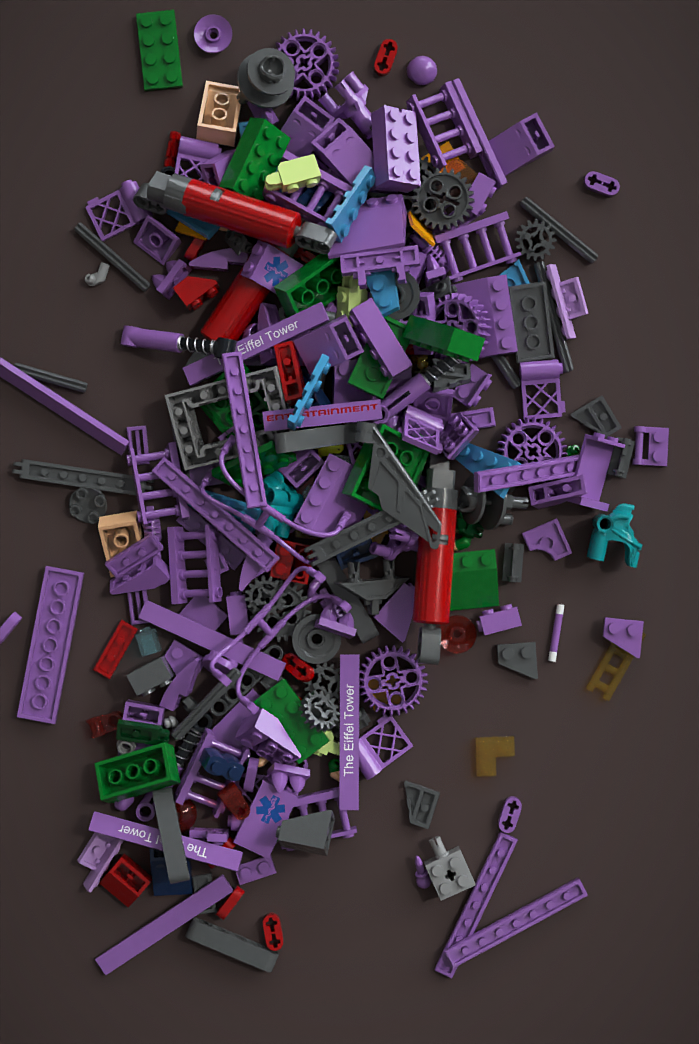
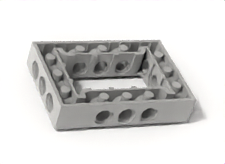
[165,366,297,470]

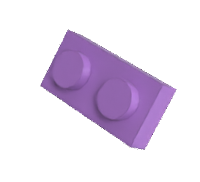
[235,854,276,885]

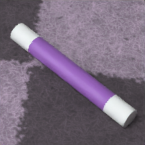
[548,604,565,662]

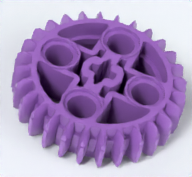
[273,28,339,101]
[433,293,492,364]
[496,417,568,487]
[359,645,428,716]

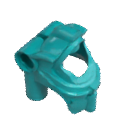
[261,470,304,538]
[587,503,643,568]

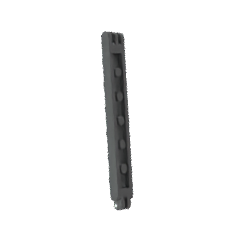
[12,459,155,495]
[303,489,440,567]

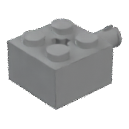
[424,836,476,901]

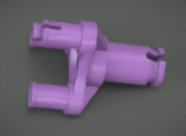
[318,71,372,140]
[369,511,419,561]

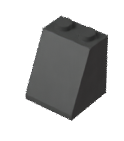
[276,810,335,856]

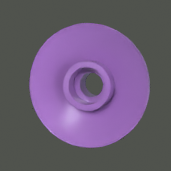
[194,14,232,53]

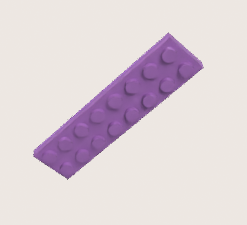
[17,566,85,724]

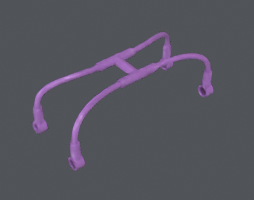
[200,434,353,565]
[209,566,352,715]

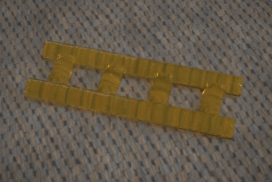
[586,633,646,701]

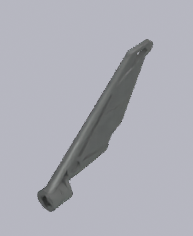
[354,421,442,549]

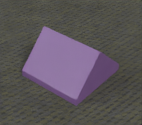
[133,215,182,265]

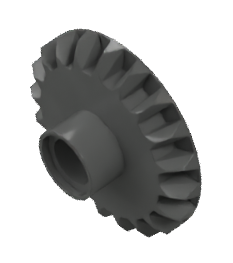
[370,272,421,320]
[292,614,341,664]

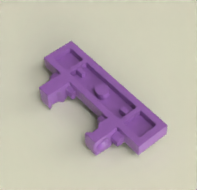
[340,245,420,289]

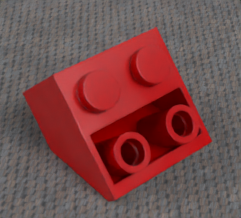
[173,276,220,311]
[269,540,313,585]
[99,853,152,907]

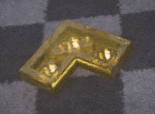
[475,736,515,776]

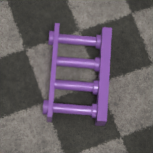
[406,81,483,171]
[262,151,353,228]
[433,211,521,283]
[126,442,190,527]
[167,525,223,604]
[174,727,250,818]
[281,787,357,851]

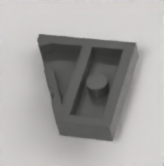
[431,359,471,392]
[570,395,622,438]
[497,642,538,679]
[404,780,441,829]

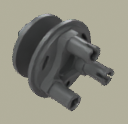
[237,48,295,108]
[457,476,528,530]

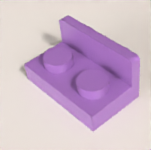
[453,364,492,408]

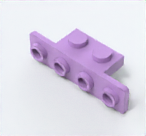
[546,264,589,339]
[77,833,123,893]

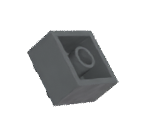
[126,655,175,697]

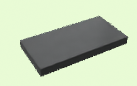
[508,281,555,363]

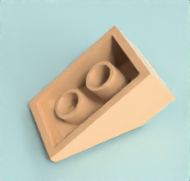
[196,81,241,147]
[98,511,143,577]

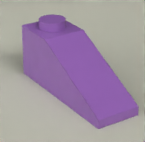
[528,474,587,509]
[110,554,170,595]

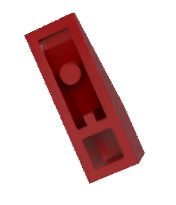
[274,341,306,406]

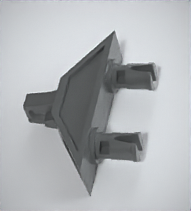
[333,559,411,615]

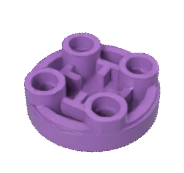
[202,650,238,675]

